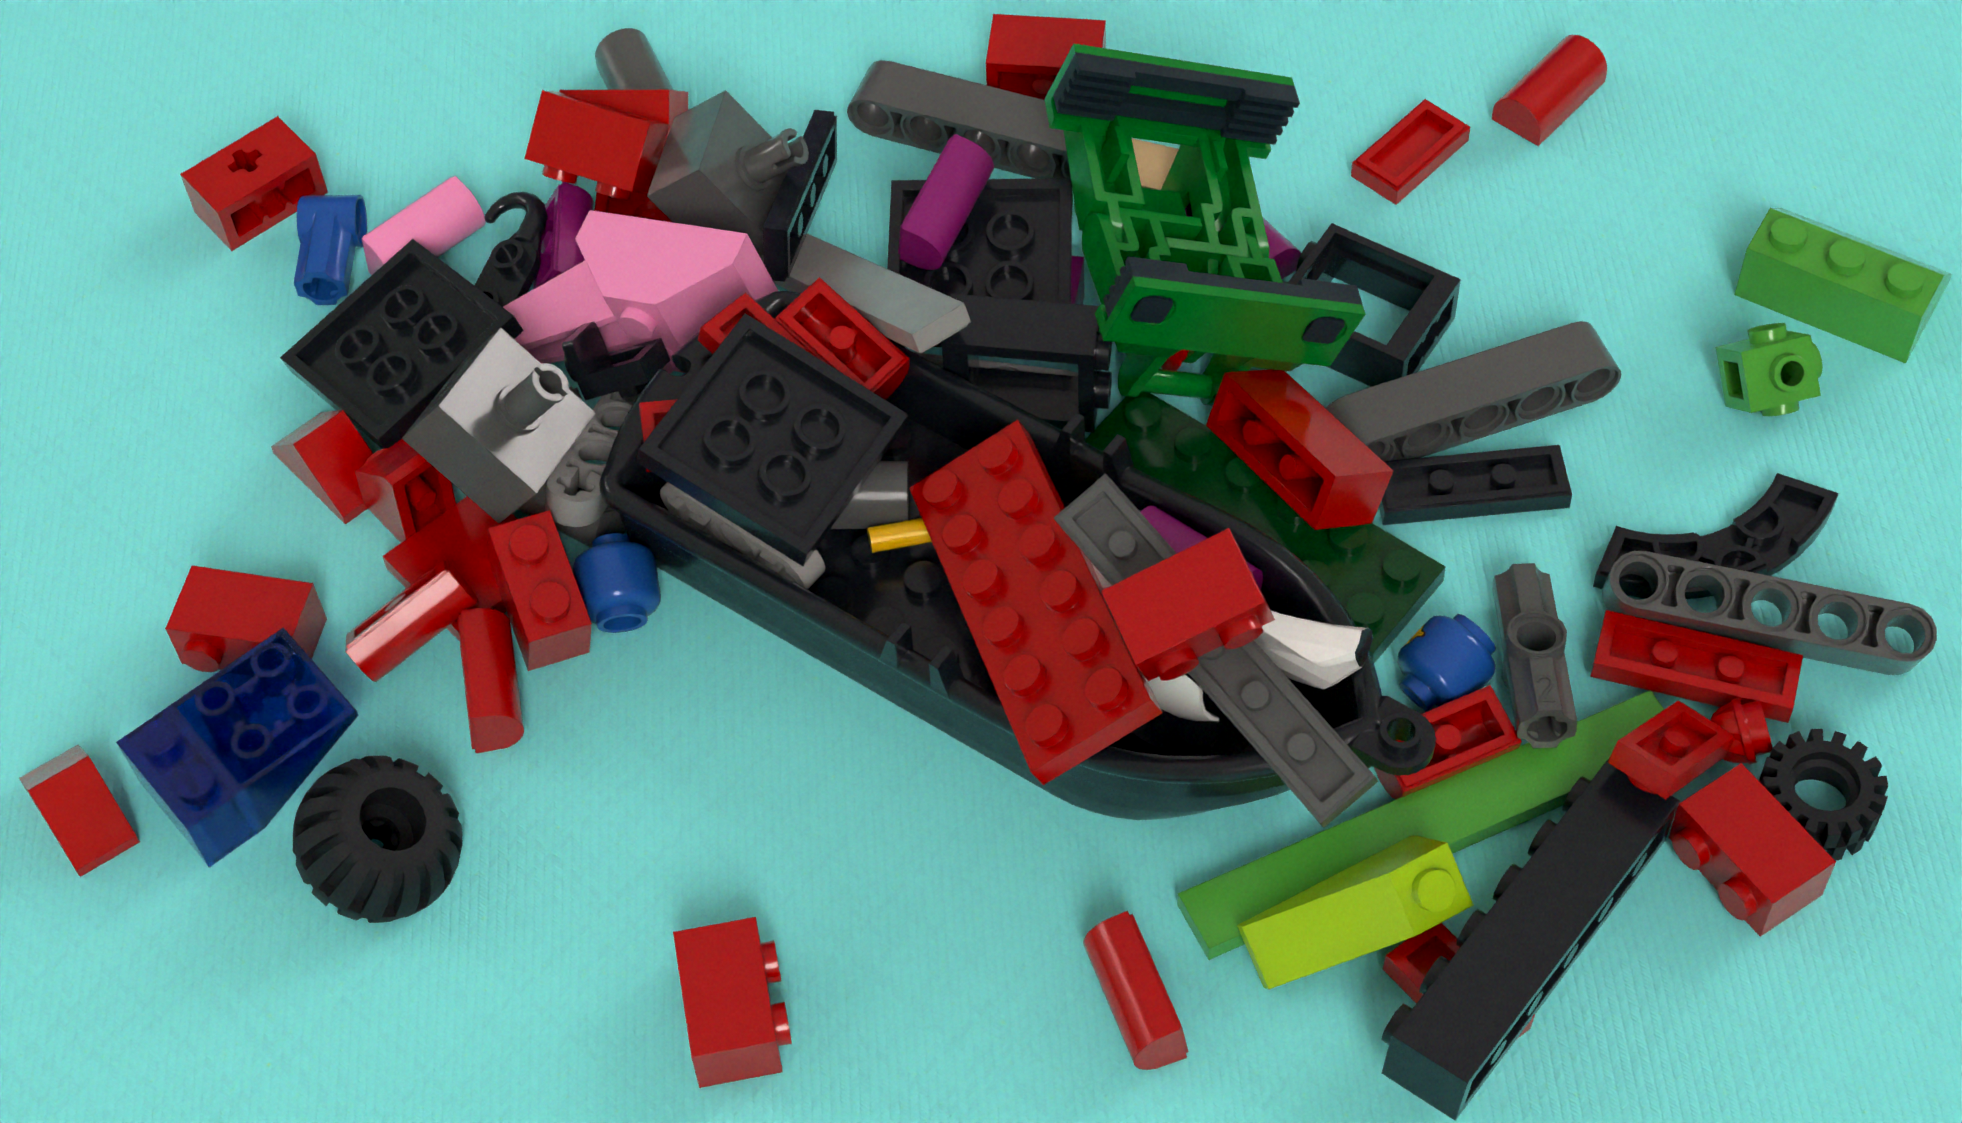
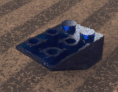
[116,627,358,868]

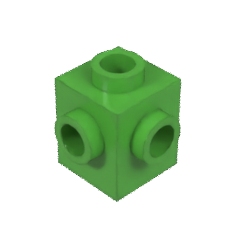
[1715,323,1823,416]

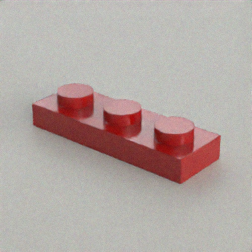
[1590,610,1803,723]

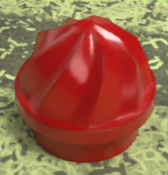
[1711,698,1773,765]

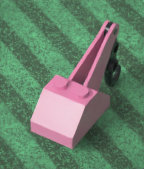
[474,192,778,374]

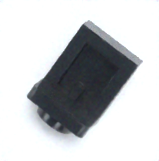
[562,322,670,401]

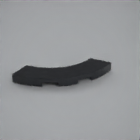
[1593,473,1839,599]

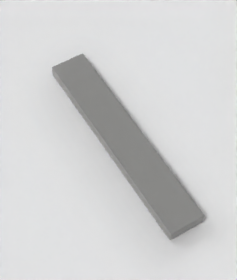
[760,234,971,354]

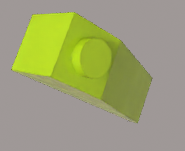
[1237,835,1474,989]

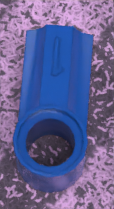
[294,195,367,305]

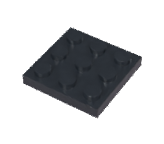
[886,178,1073,348]
[280,239,524,449]
[636,313,909,566]

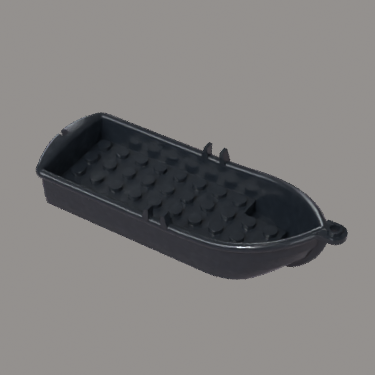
[599,291,1436,820]

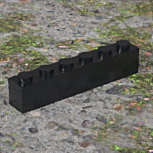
[1381,759,1680,1121]

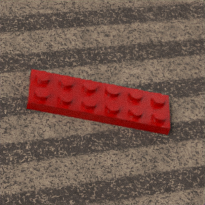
[909,420,1163,785]

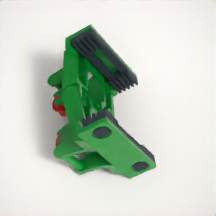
[1044,43,1366,406]

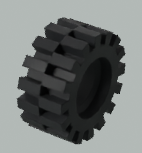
[1759,729,1888,861]

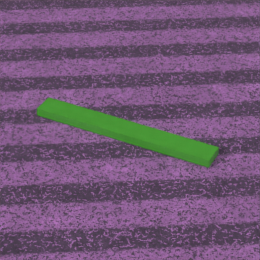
[1177,690,1664,960]

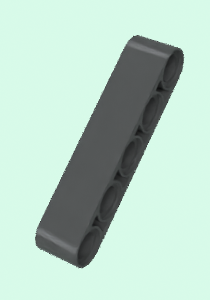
[847,60,1071,179]
[1326,321,1621,461]
[1602,551,1937,675]

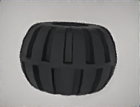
[293,756,462,923]

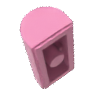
[361,176,486,275]

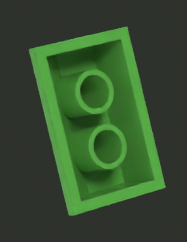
[1734,208,1952,363]

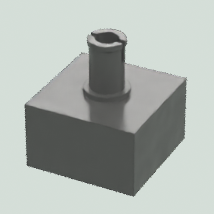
[647,90,809,256]
[402,327,596,524]

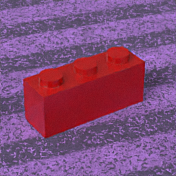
[1206,369,1394,530]

